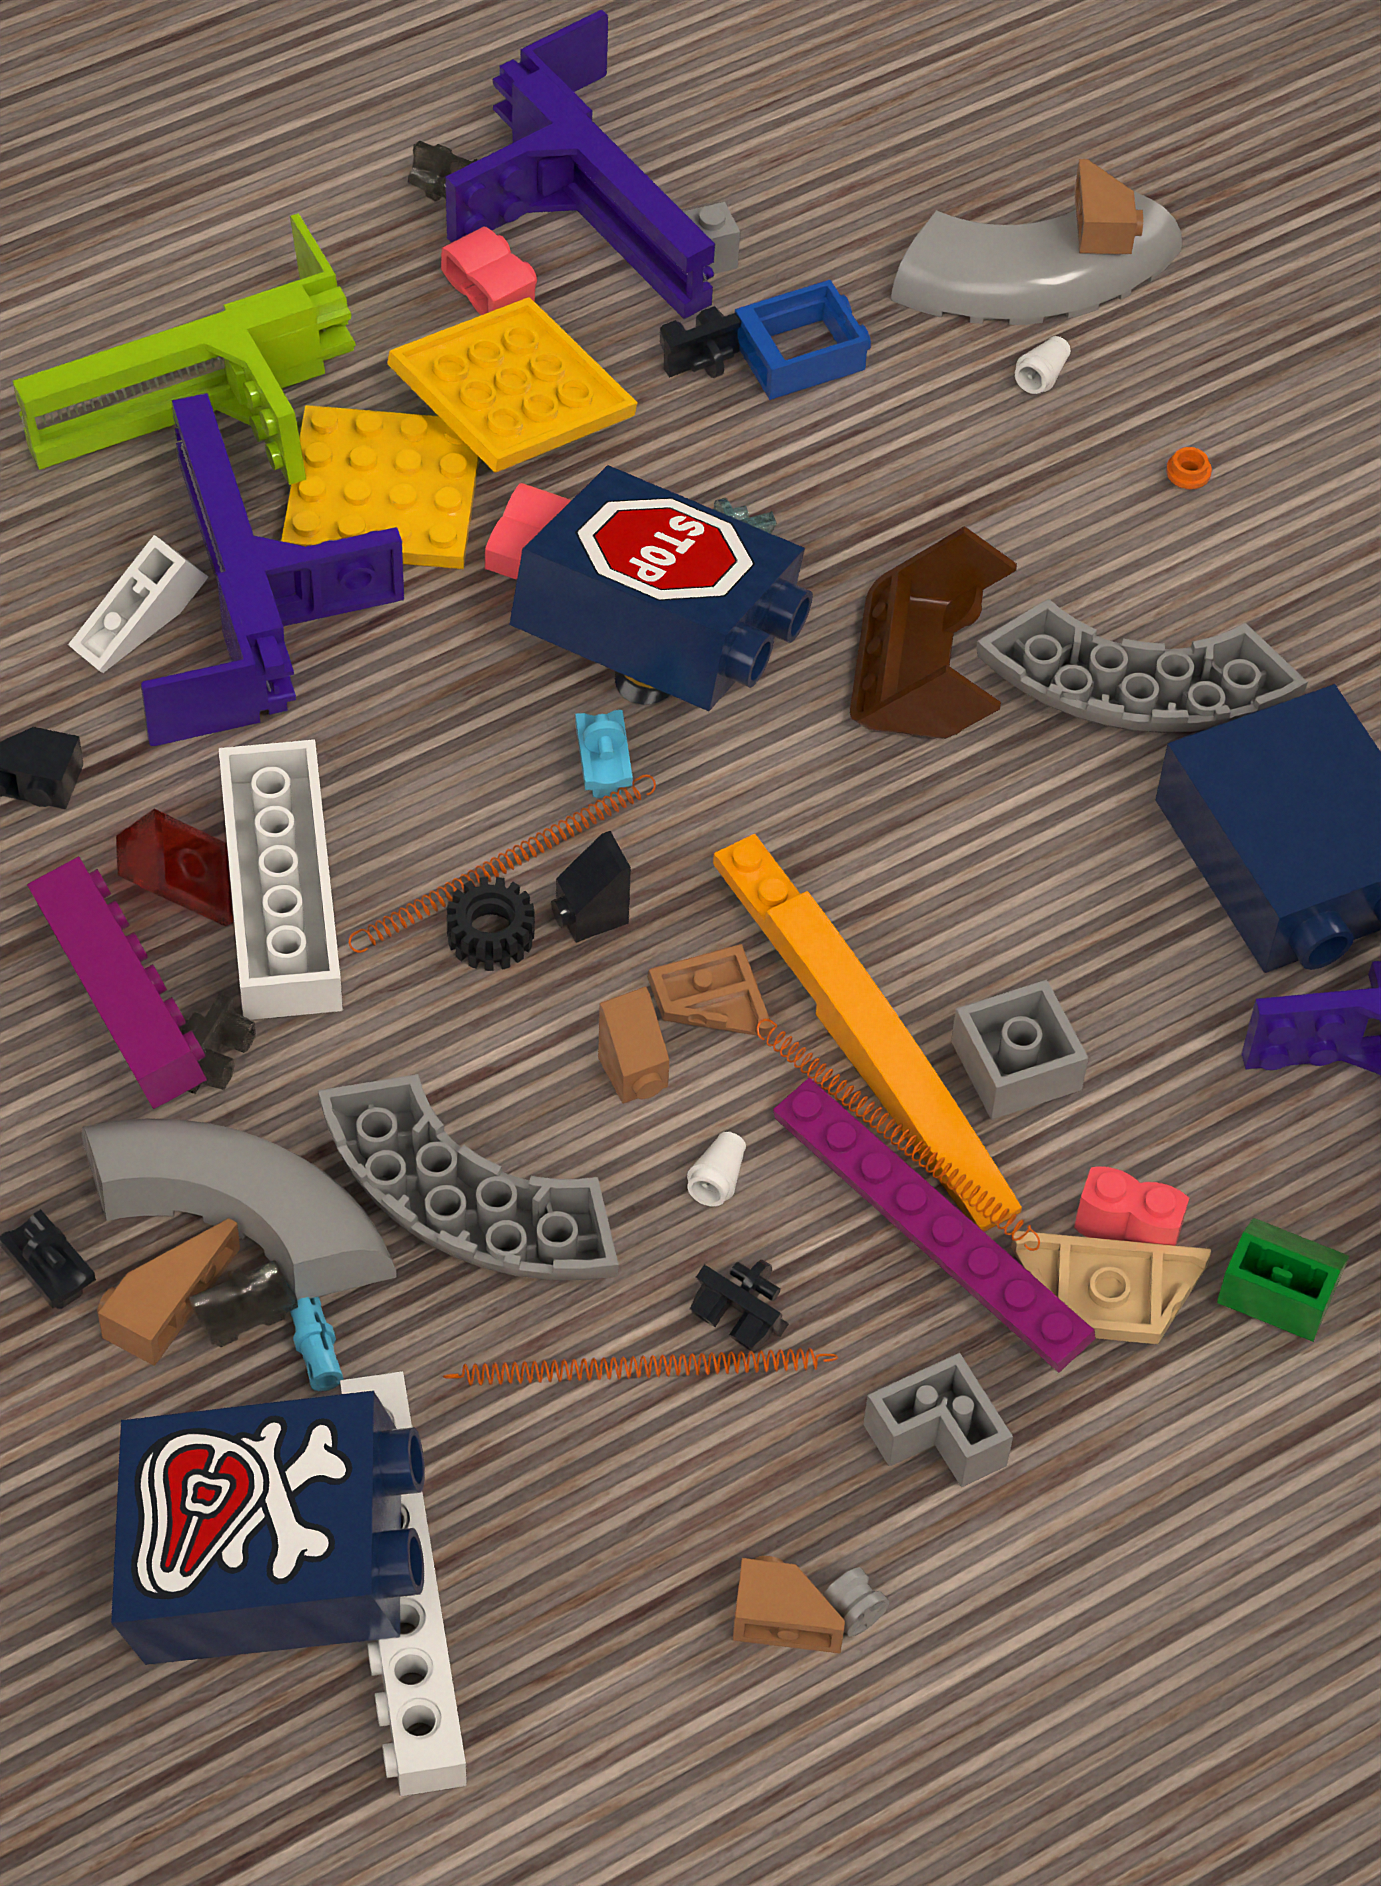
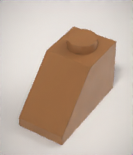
[1074,159,1143,254]
[598,986,670,1104]
[733,1556,845,1653]

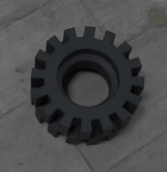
[446,877,535,971]

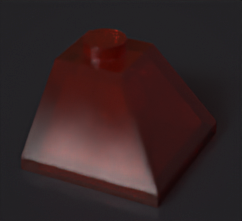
[116,809,233,927]

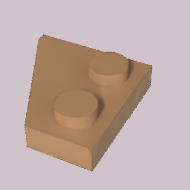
[647,944,773,1037]

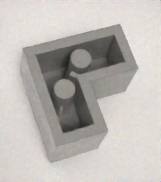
[863,1352,1013,1488]

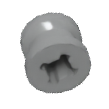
[823,1567,890,1637]

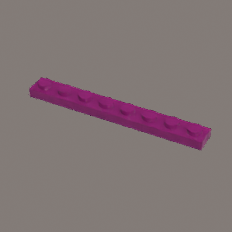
[773,1078,1096,1373]

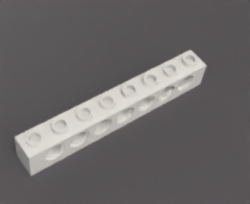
[340,1371,466,1796]

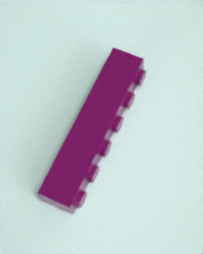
[27,856,207,1109]

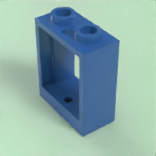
[735,280,871,400]

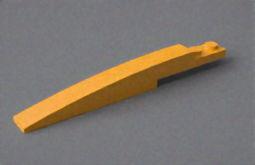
[713,834,1022,1232]

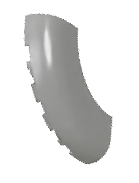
[891,192,1182,325]
[977,598,1308,733]
[318,1074,619,1280]
[82,1118,397,1301]

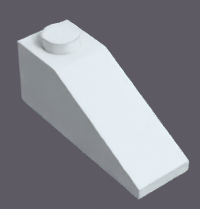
[68,535,208,673]

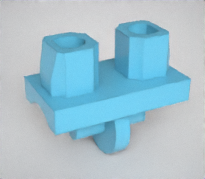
[575,710,633,798]

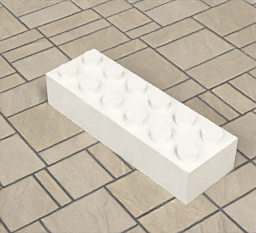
[219,740,343,1020]

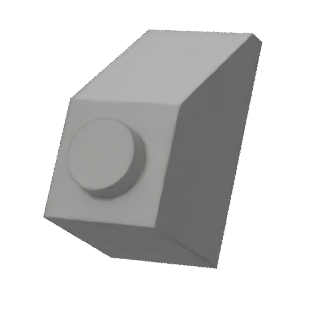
[681,202,740,274]

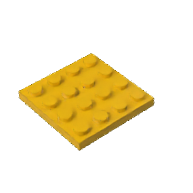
[387,297,638,473]
[281,405,480,569]

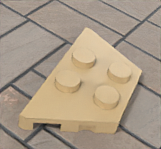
[1011,1231,1211,1344]

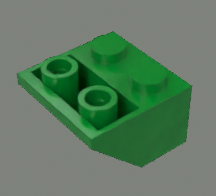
[1217,1218,1349,1342]

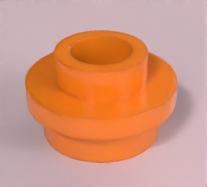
[1166,447,1212,489]

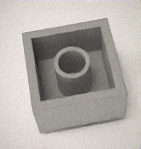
[951,980,1088,1120]

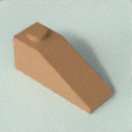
[97,1218,240,1366]

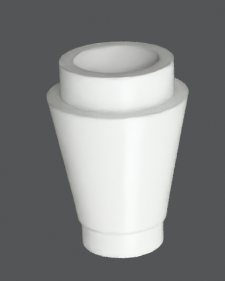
[1015,336,1071,394]
[687,1132,746,1207]

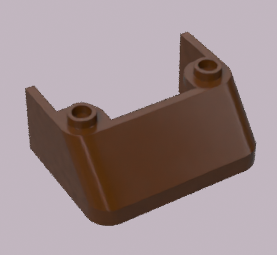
[850,526,1017,739]

